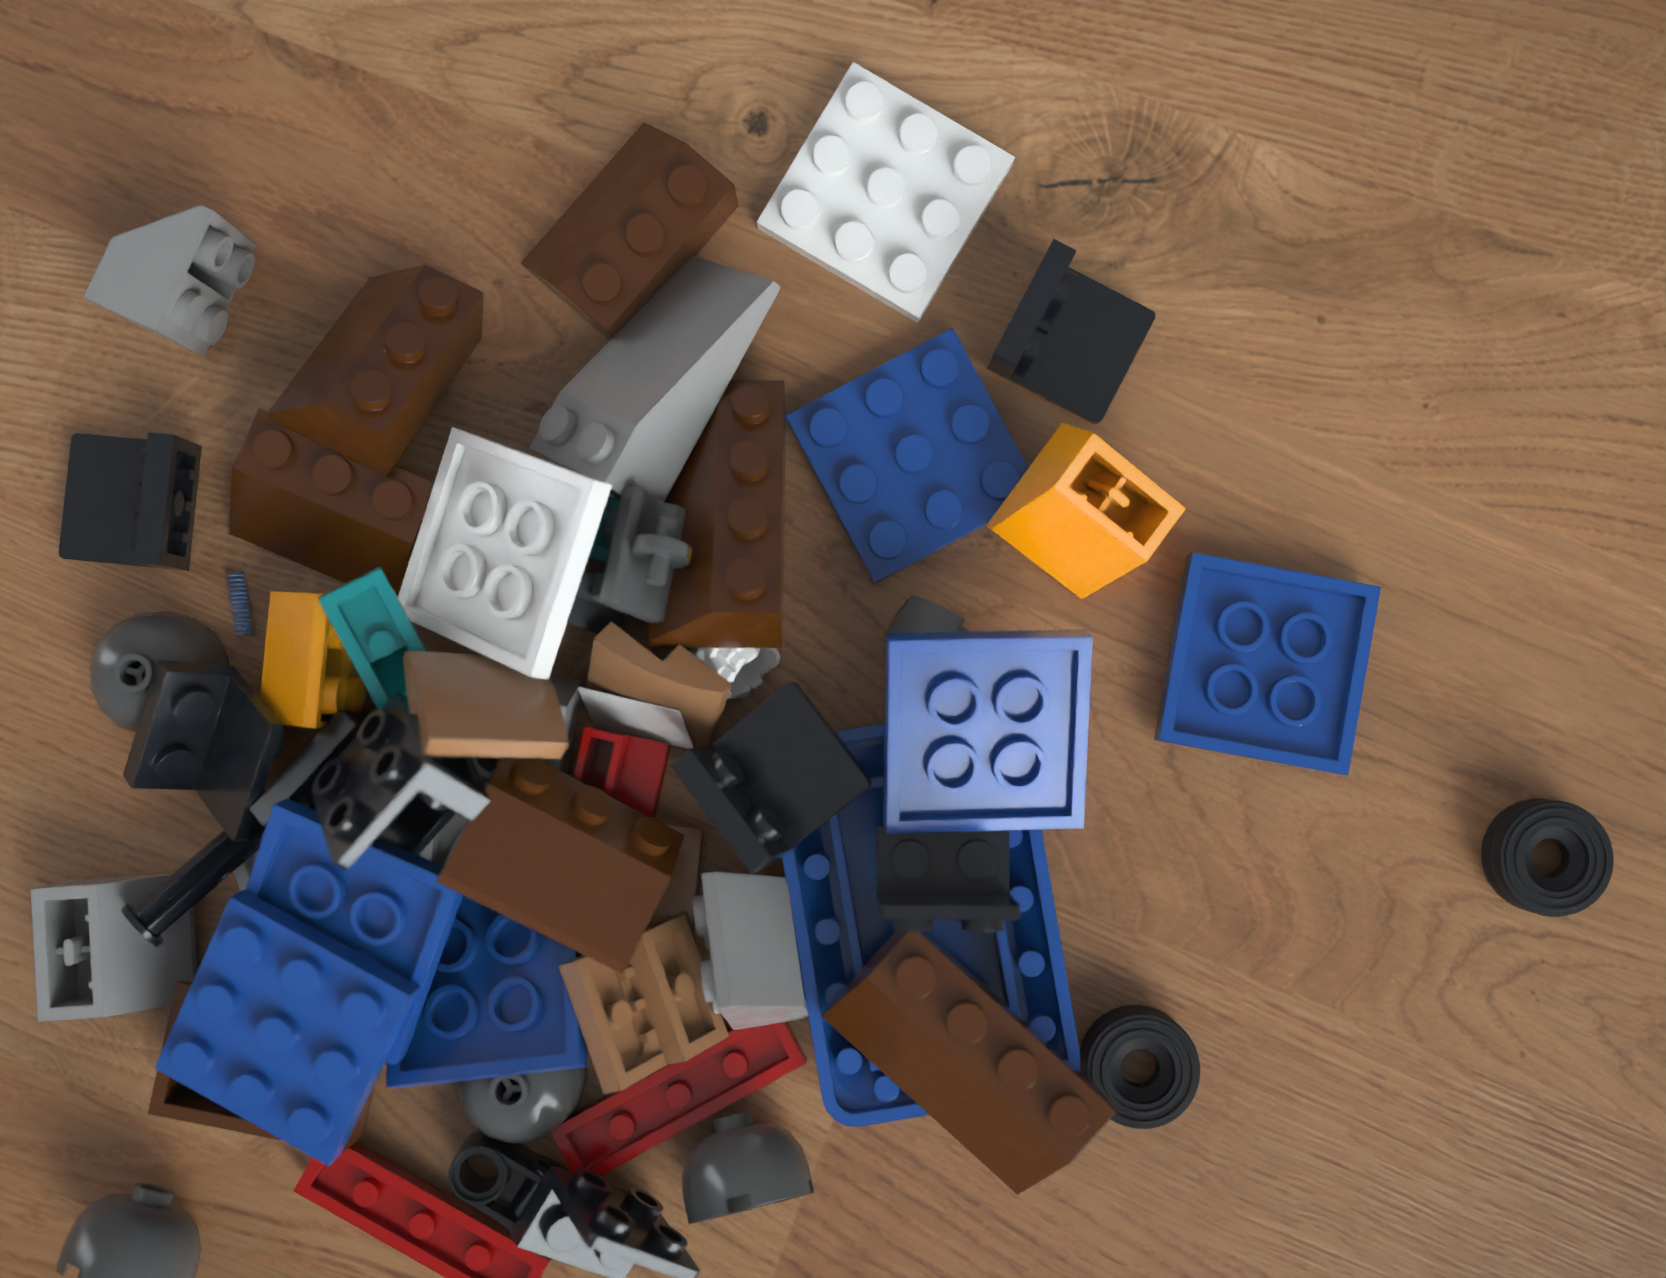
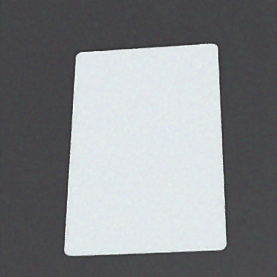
[578,687,693,749]

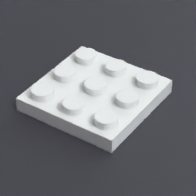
[757,62,1015,323]
[398,427,612,679]

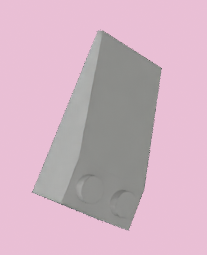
[529,256,781,502]

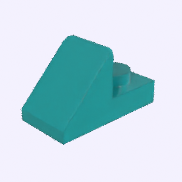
[318,566,428,709]

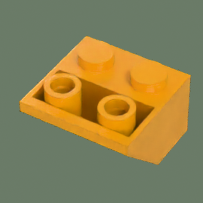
[986,422,1186,599]
[260,591,366,728]

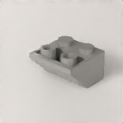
[83,205,257,357]
[693,872,809,1030]
[31,873,197,1022]

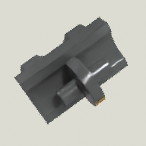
[591,486,692,624]

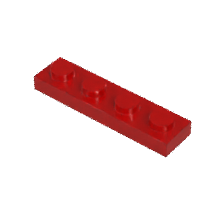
[551,1022,807,1176]
[293,1141,551,1278]

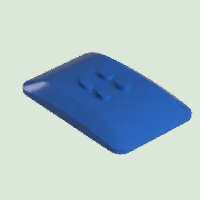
[782,723,1080,1127]

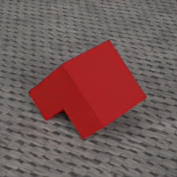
[573,726,671,818]

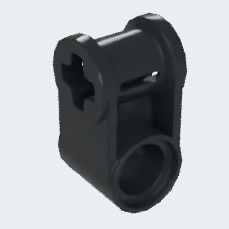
[448,1130,571,1231]

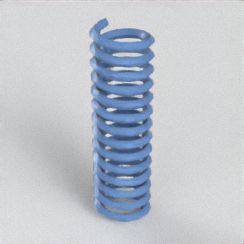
[226,571,254,635]

